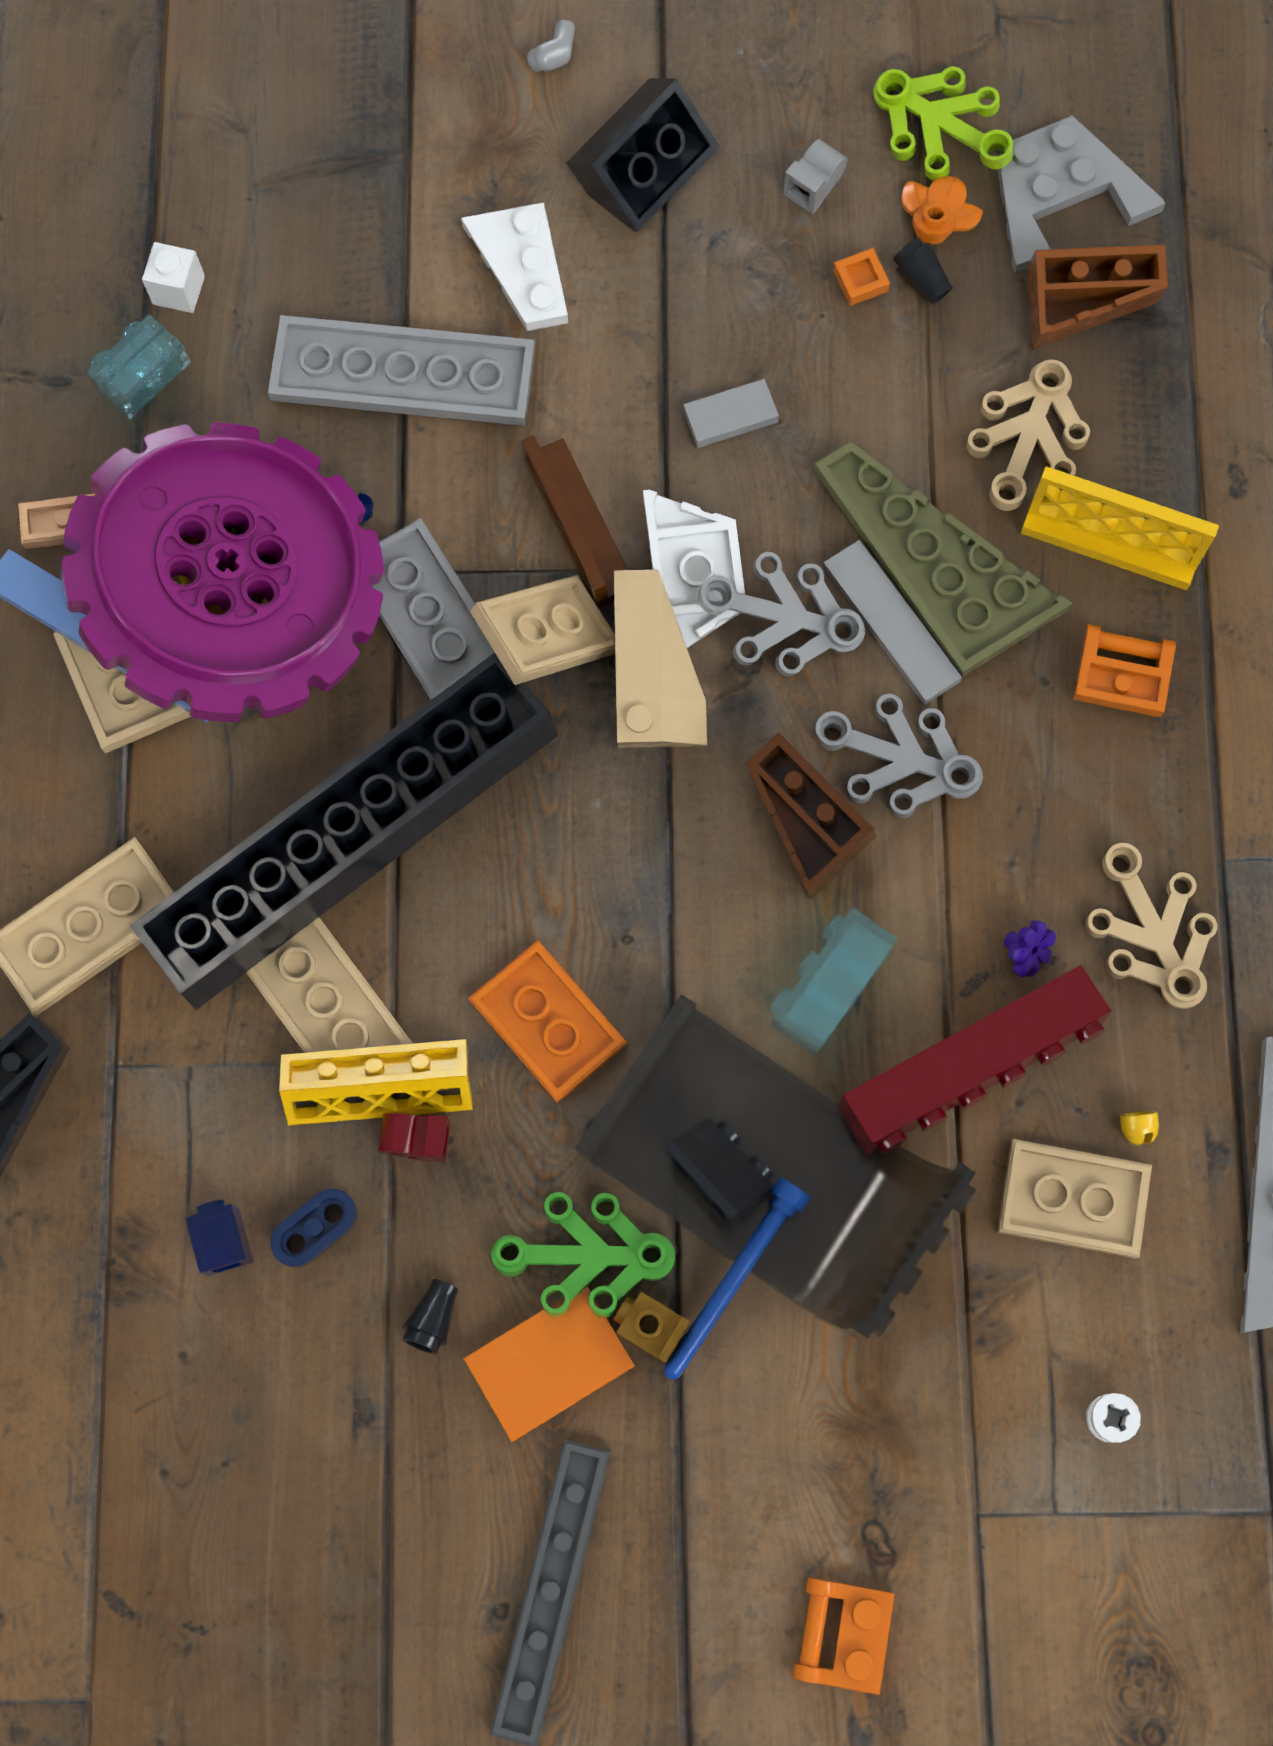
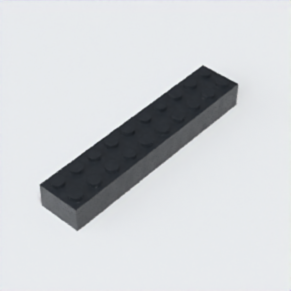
[130,653,558,1010]

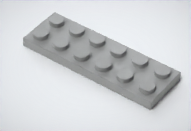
[268,315,536,426]

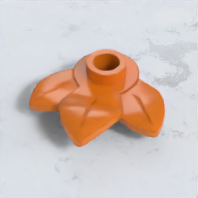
[901,176,983,244]

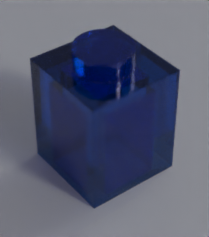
[185,1200,253,1276]

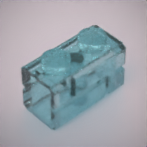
[86,314,191,420]

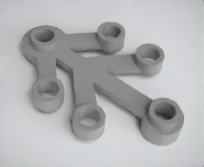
[698,552,865,677]
[815,694,983,819]

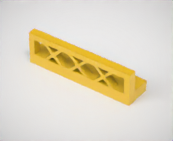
[279,1039,473,1126]

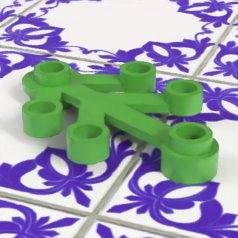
[491,1192,675,1318]

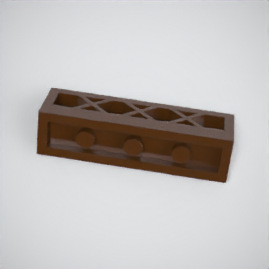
[522,435,628,608]

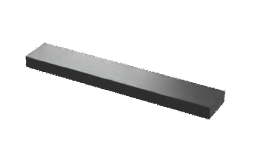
[489,1439,611,1746]

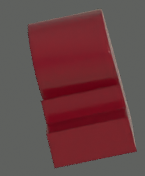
[378,1113,451,1163]

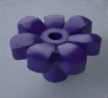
[1004,920,1056,978]

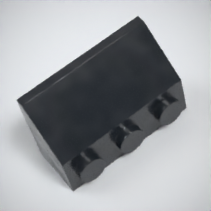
[566,78,720,232]

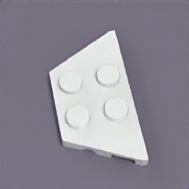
[643,490,745,648]

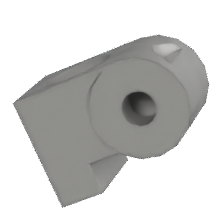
[783,139,848,214]

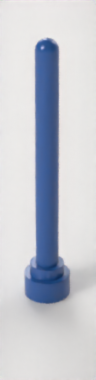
[664,1176,811,1380]

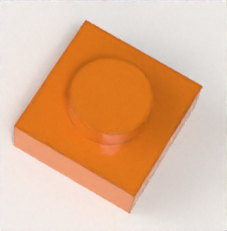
[833,248,890,306]

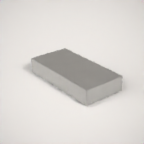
[683,379,779,448]

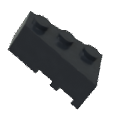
[0,1012,70,1177]

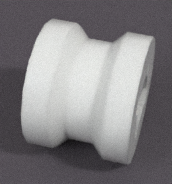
[1086,1393,1141,1443]

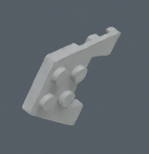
[995,116,1165,273]

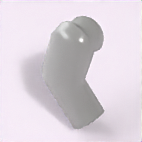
[527,20,575,72]

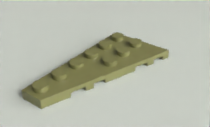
[814,442,1073,677]

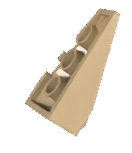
[614,569,707,748]

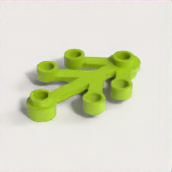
[873,67,1013,181]

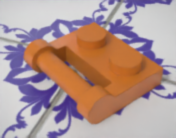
[1073,624,1176,718]
[792,1577,895,1695]

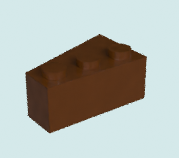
[746,732,876,899]

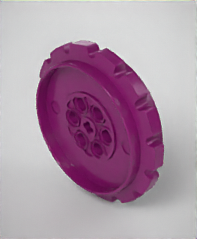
[61,423,384,722]

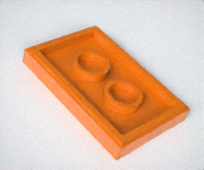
[468,940,627,1104]
[464,1286,635,1442]

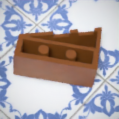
[1027,245,1168,350]

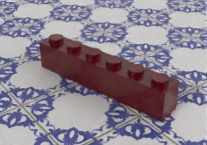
[838,965,1112,1155]

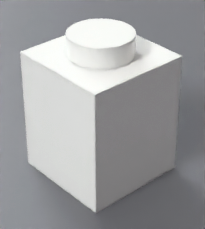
[142,242,205,313]

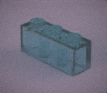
[770,907,898,1057]

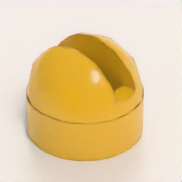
[1120,1111,1159,1146]

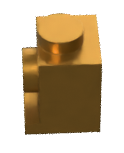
[613,1292,690,1364]

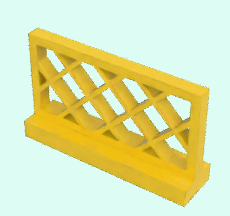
[1021,466,1219,591]

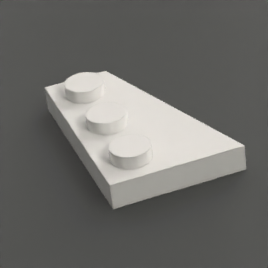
[461,202,568,331]

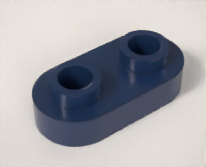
[271,1189,358,1268]

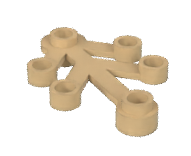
[966,359,1090,511]
[1085,843,1218,1009]

